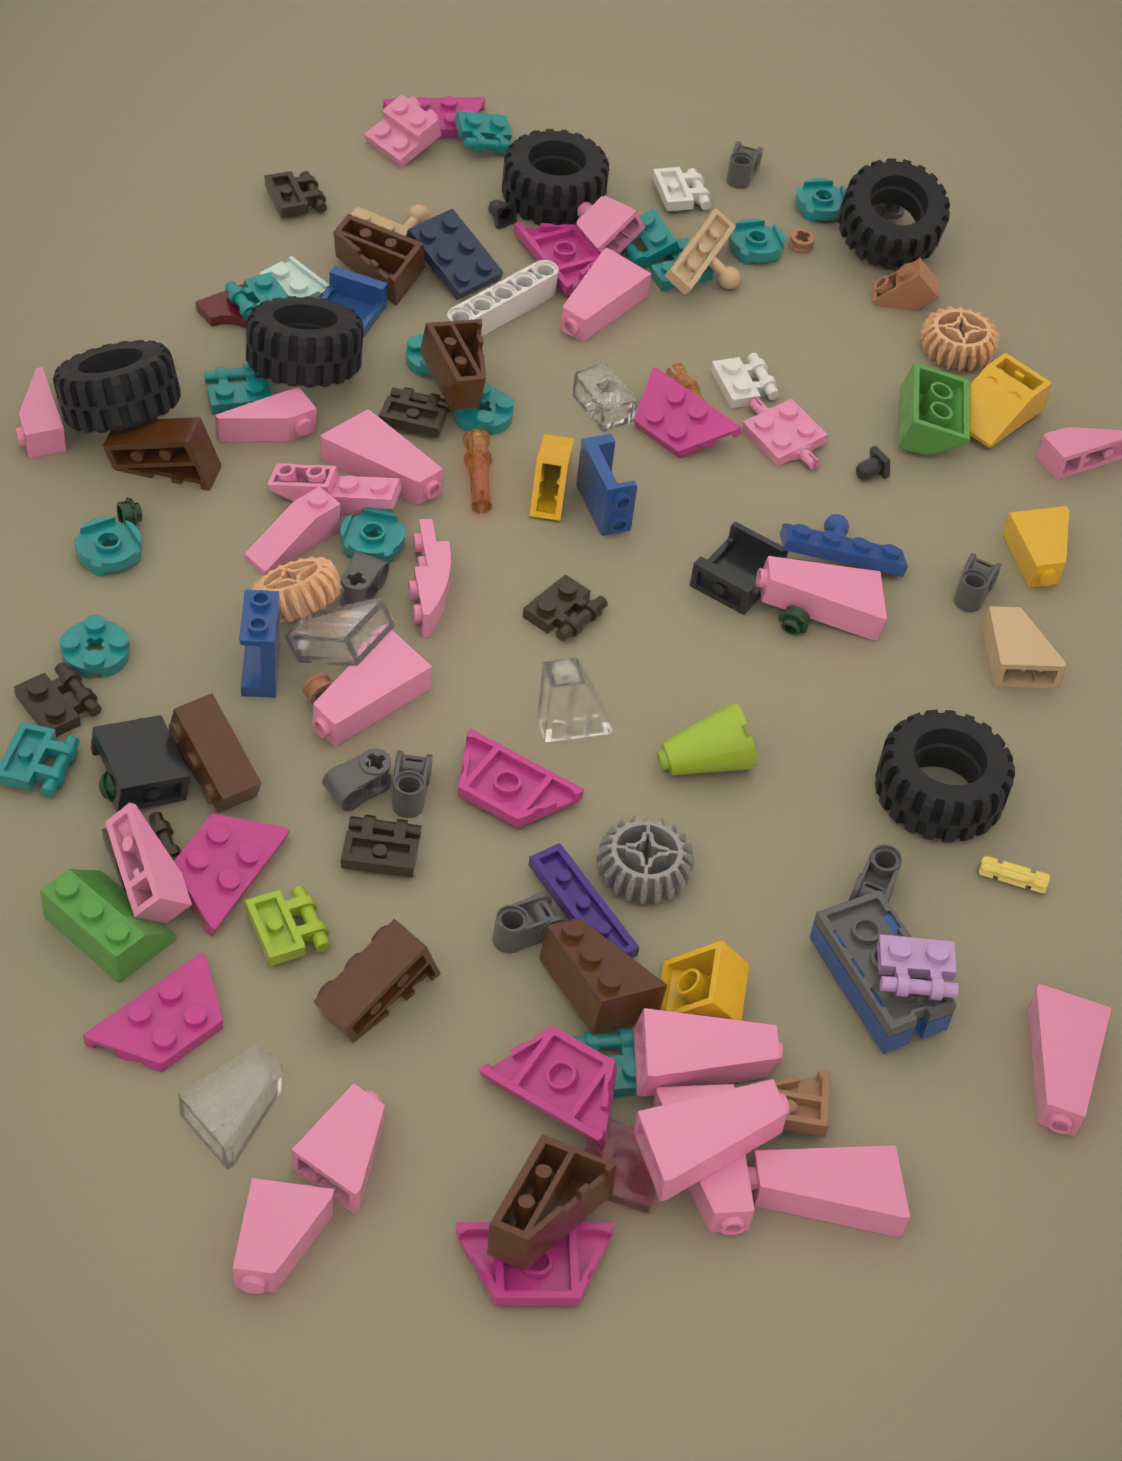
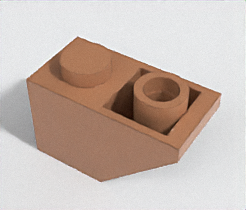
[872,258,939,311]

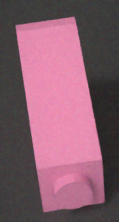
[292,1083,385,1215]
[233,1178,334,1294]

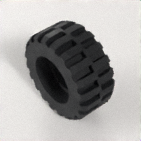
[502,129,609,225]
[838,158,950,269]
[246,296,364,388]
[53,340,181,433]
[875,709,1015,843]

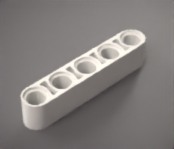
[447,260,559,336]

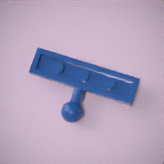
[779,514,908,577]

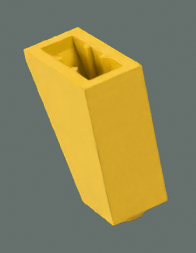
[529,434,575,521]
[1002,506,1069,588]

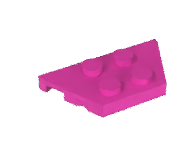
[383,96,485,139]
[514,222,600,296]
[634,367,742,458]
[458,729,584,828]
[174,813,290,936]
[83,952,223,1072]
[479,1026,618,1148]
[455,1222,614,1306]

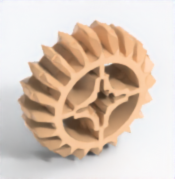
[920,306,999,372]
[252,556,342,623]

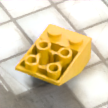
[969,353,1052,449]

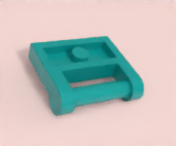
[624,208,680,269]

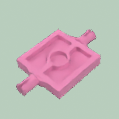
[742,398,828,470]

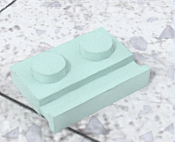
[259,256,329,299]

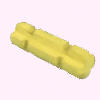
[979,855,1050,894]

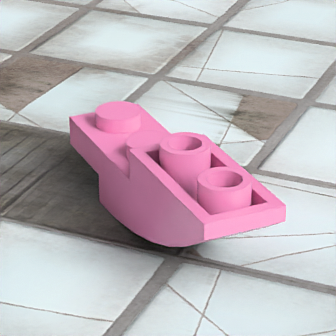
[267,463,402,516]
[408,519,451,638]

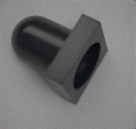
[488,200,517,229]
[856,445,891,480]

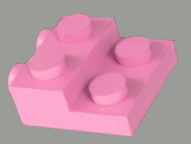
[364,94,441,167]

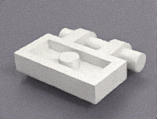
[652,167,712,211]
[710,353,779,409]

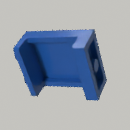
[320,266,388,338]
[576,434,637,536]
[239,590,280,698]

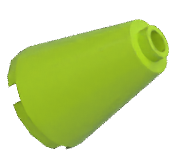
[657,702,757,776]

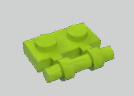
[245,886,331,966]

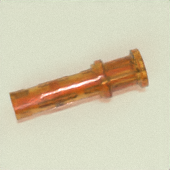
[462,429,492,514]

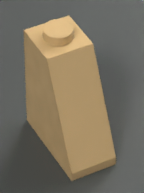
[982,606,1066,689]

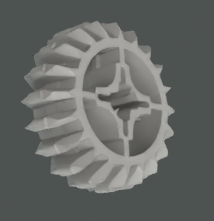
[596,815,694,906]

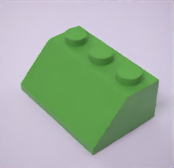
[898,362,970,456]
[40,869,177,983]

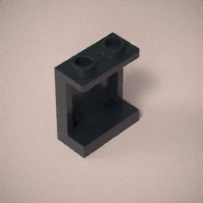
[690,522,788,615]
[90,715,190,812]

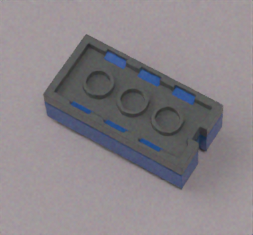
[809,890,957,1054]

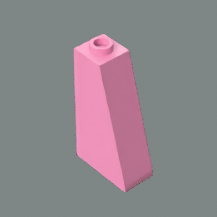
[560,248,651,343]
[320,409,443,506]
[756,556,887,641]
[312,627,432,747]
[1028,983,1111,1137]
[633,1008,783,1097]
[634,1079,790,1201]
[652,1084,755,1235]
[747,1145,910,1237]

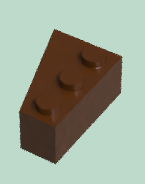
[333,214,425,305]
[420,319,486,410]
[102,417,222,491]
[169,693,262,813]
[313,918,441,1043]
[539,918,667,1035]
[487,1134,617,1270]

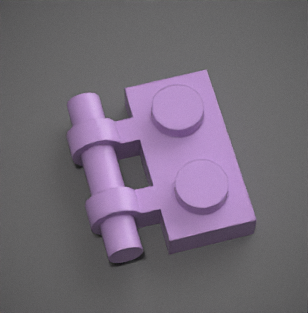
[877,934,959,1001]

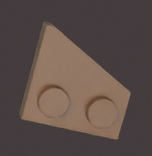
[775,1070,830,1137]

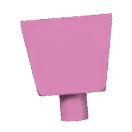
[576,196,646,254]

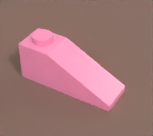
[15,367,66,458]
[215,387,317,442]
[1036,427,1122,480]
[245,487,341,575]
[105,803,192,924]

